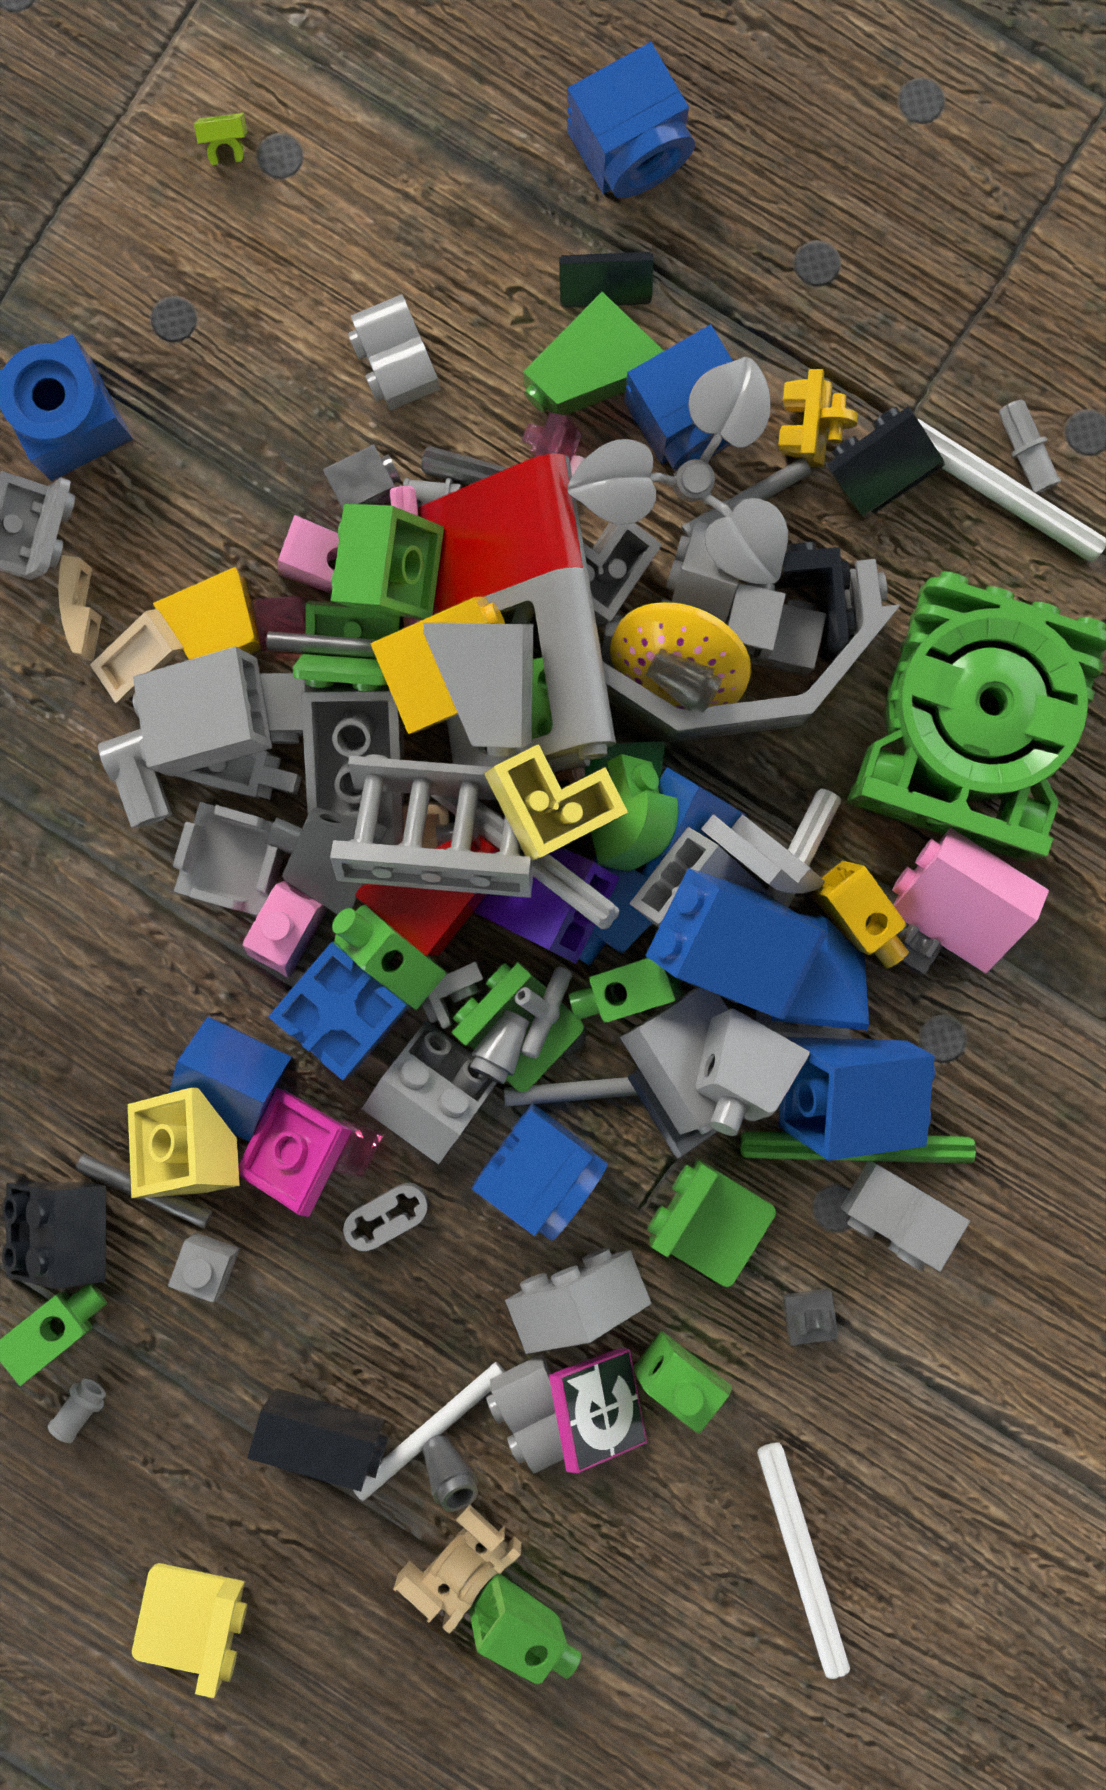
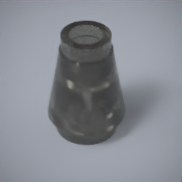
[645,649,722,713]

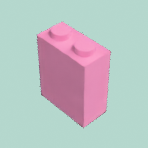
[892,828,1049,973]

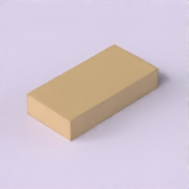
[90,609,183,703]

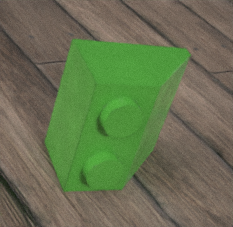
[331,503,444,620]

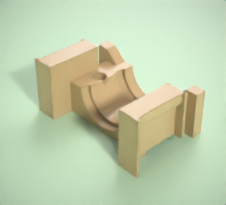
[393,1504,521,1634]

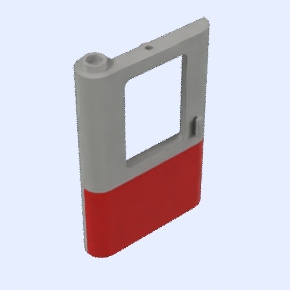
[418,454,616,767]

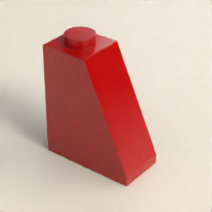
[355,834,500,956]

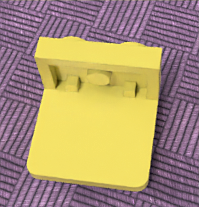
[132,1563,247,1698]

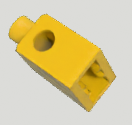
[153,567,262,660]
[808,861,909,968]

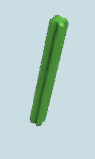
[740,1131,976,1163]

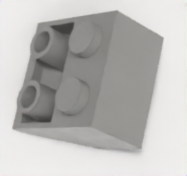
[362,1020,497,1164]

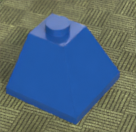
[771,914,869,1031]

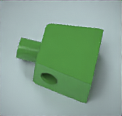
[332,905,447,1010]
[569,957,684,1023]
[0,1283,107,1386]
[633,1330,732,1434]
[469,1573,581,1684]

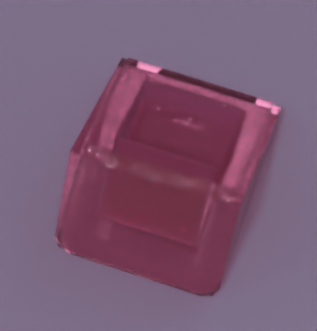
[254,596,306,652]

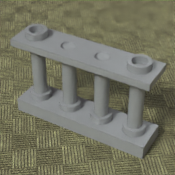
[330,754,533,898]

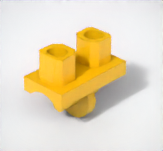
[778,369,858,467]

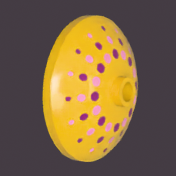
[610,602,751,709]

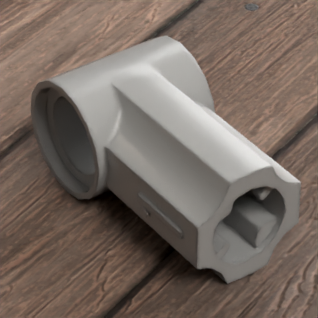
[98,729,172,828]

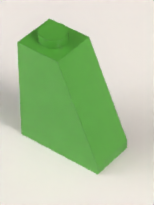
[523,292,664,418]

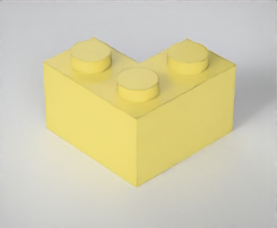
[484,744,628,861]

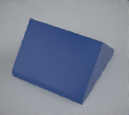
[168,1016,293,1142]

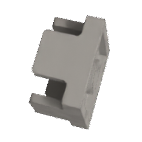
[173,802,286,916]

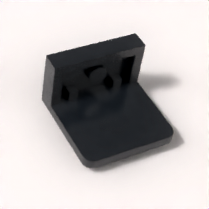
[772,542,855,658]

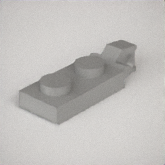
[174,751,302,800]

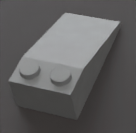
[301,682,404,846]

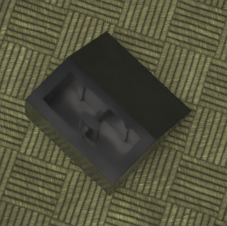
[826,406,946,520]
[2,1182,106,1289]

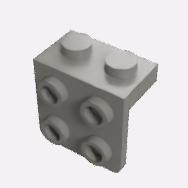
[0,471,75,580]

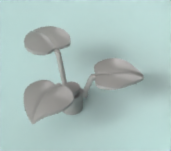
[567,357,788,584]

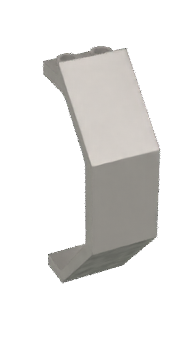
[602,559,901,742]

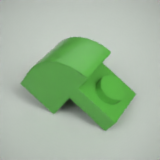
[591,754,679,872]

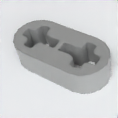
[343,1183,429,1251]

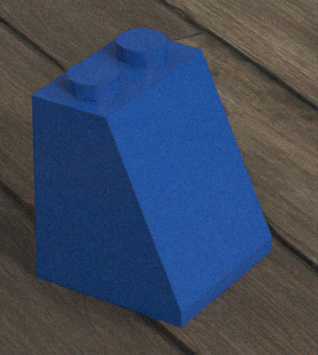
[646,868,828,1020]
[778,1037,935,1161]

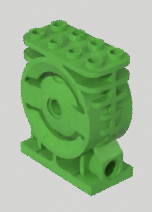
[846,571,1106,862]

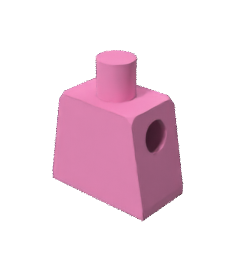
[277,515,339,594]
[242,881,328,978]

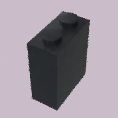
[247,1388,389,1492]

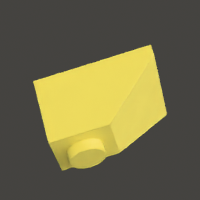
[128,1088,240,1199]

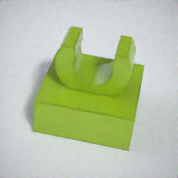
[194,112,248,165]

